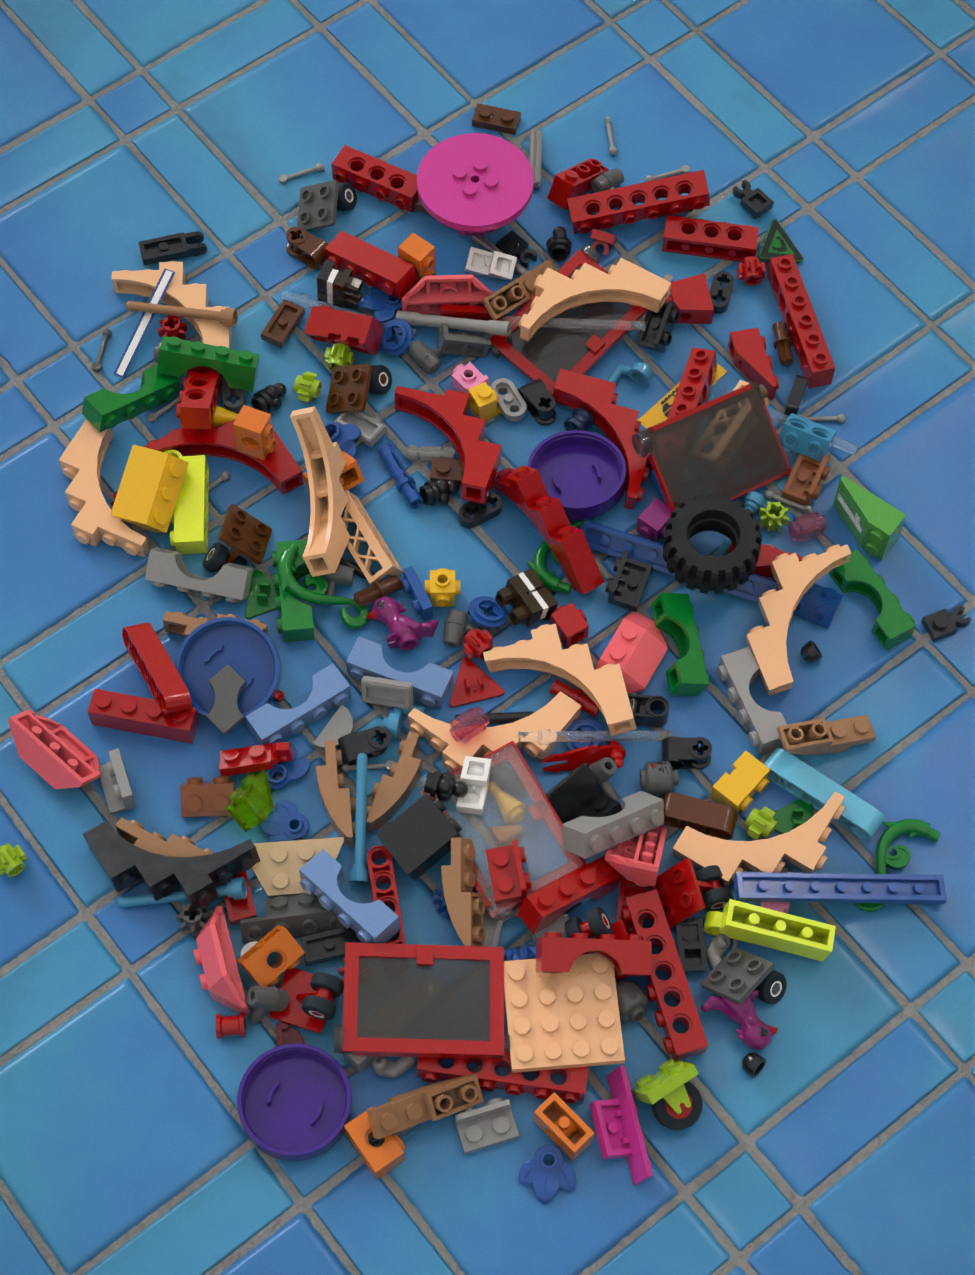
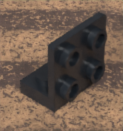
[546,763,622,824]

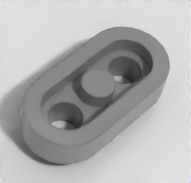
[491,378,526,422]

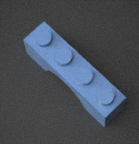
[346,636,454,708]
[245,663,351,745]
[299,849,400,943]

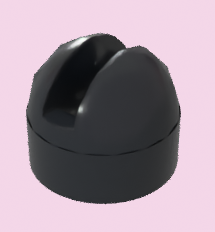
[800,640,823,663]
[742,1052,766,1078]

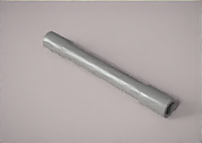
[395,310,512,336]

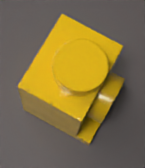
[468,382,501,420]

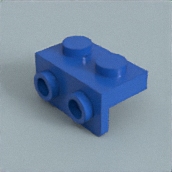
[793,583,844,628]

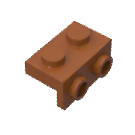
[781,454,831,506]
[180,776,236,817]

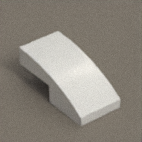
[464,247,517,280]
[456,756,492,815]

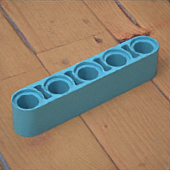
[764,748,885,841]

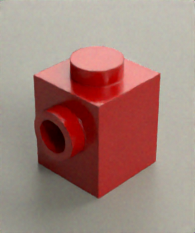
[550,603,589,649]

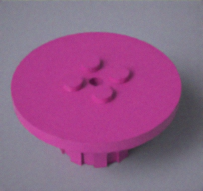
[417,133,534,237]

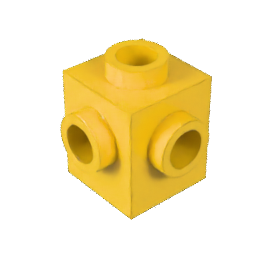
[425,568,460,607]

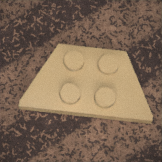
[252,837,344,898]

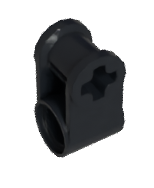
[517,378,556,426]
[628,693,669,728]
[337,726,391,766]
[661,736,712,770]

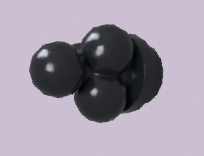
[546,226,572,261]
[251,383,287,413]
[419,479,459,506]
[424,770,468,802]

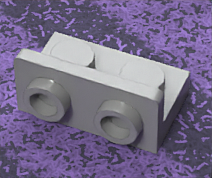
[99,748,136,814]
[455,1098,519,1155]

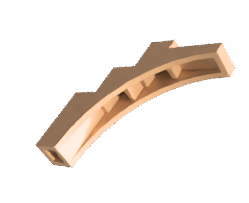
[518,258,672,341]
[111,261,232,349]
[290,406,350,577]
[59,419,150,558]
[746,544,851,697]
[483,624,637,736]
[408,691,581,773]
[673,791,846,887]

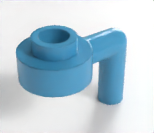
[607,362,654,386]
[383,705,425,739]

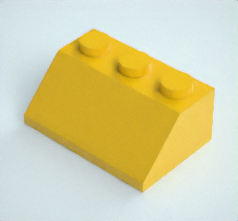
[110,445,189,533]

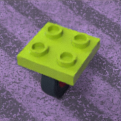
[631,1059,702,1130]

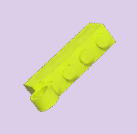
[164,449,209,555]
[703,899,836,962]

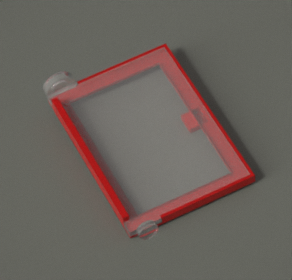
[417,741,587,921]

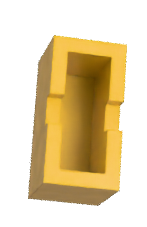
[710,750,771,812]

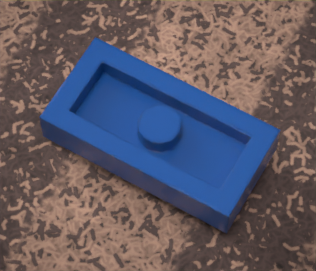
[401,566,433,622]

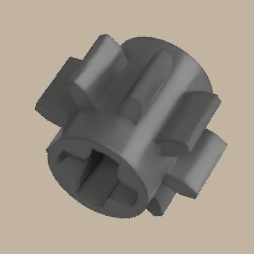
[176,904,210,936]

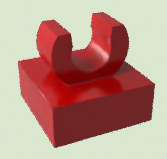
[590,229,618,256]

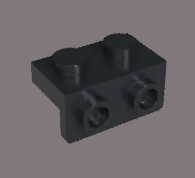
[636,301,680,353]
[605,550,653,612]

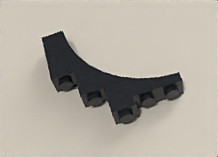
[83,821,260,910]

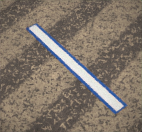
[114,268,175,377]

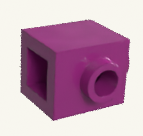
[636,498,671,542]

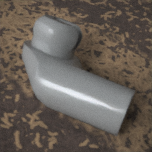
[706,933,730,970]
[372,1056,416,1078]

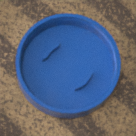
[175,617,281,721]

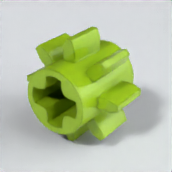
[324,343,354,371]
[293,371,322,403]
[758,501,789,532]
[745,806,778,840]
[0,844,28,877]

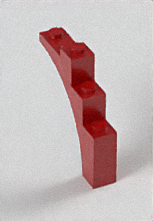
[553,368,660,510]
[395,386,502,504]
[144,419,304,495]
[492,466,605,594]

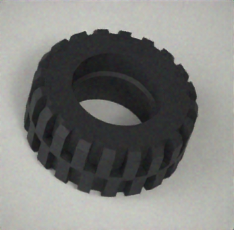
[662,494,762,594]

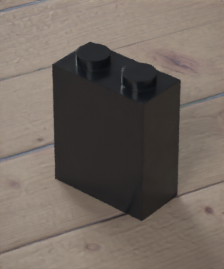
[376,794,463,881]

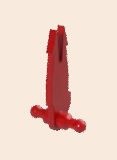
[542,738,626,773]

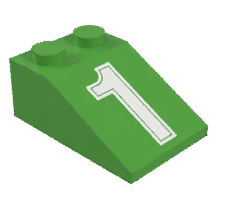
[833,475,906,561]

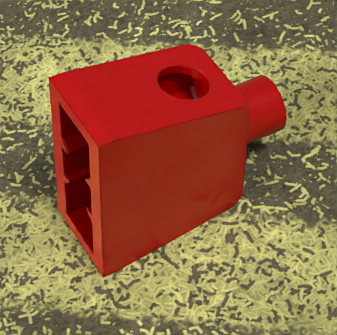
[665,274,714,324]

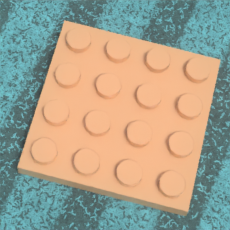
[504,953,625,1073]

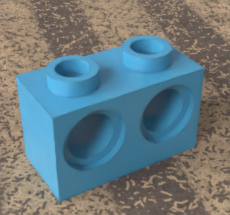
[779,413,837,462]

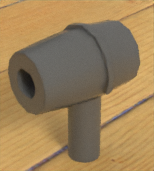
[590,168,624,193]
[408,340,443,374]
[322,564,354,596]
[443,609,488,648]
[589,757,621,801]
[247,986,289,1025]

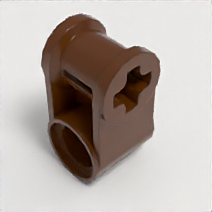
[286,227,328,269]

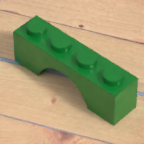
[157,336,260,392]
[82,364,180,433]
[272,539,315,642]
[829,549,916,651]
[651,593,709,696]

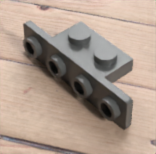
[240,893,344,944]

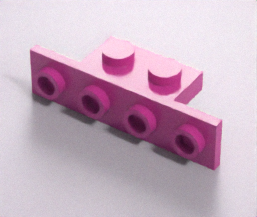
[589,1066,653,1185]

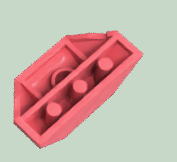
[402,274,493,315]
[595,611,668,693]
[8,709,101,789]
[605,825,668,887]
[193,905,250,1016]

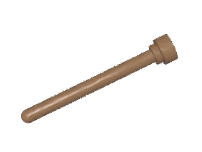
[125,301,238,328]

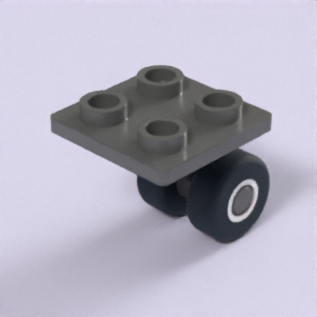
[297,180,357,231]
[700,947,787,1004]

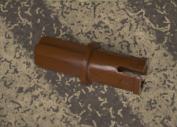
[772,321,793,366]
[354,575,402,607]

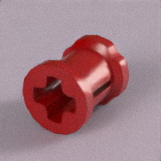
[216,1012,246,1039]

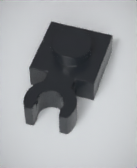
[733,180,774,219]
[496,230,537,269]
[922,606,971,642]

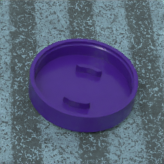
[528,430,626,520]
[237,1043,352,1161]

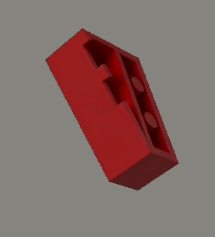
[304,305,384,356]

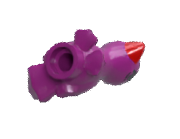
[367,596,439,651]
[701,990,778,1050]

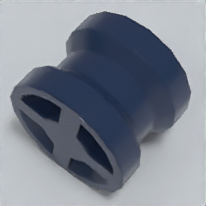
[564,407,594,431]

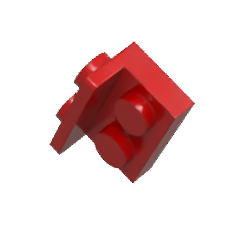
[485,839,531,904]

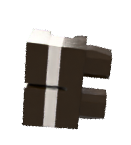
[317,260,363,311]
[495,568,558,628]

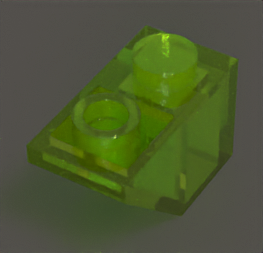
[225,769,274,832]

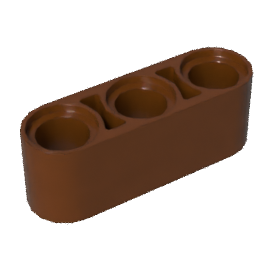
[662,792,738,840]

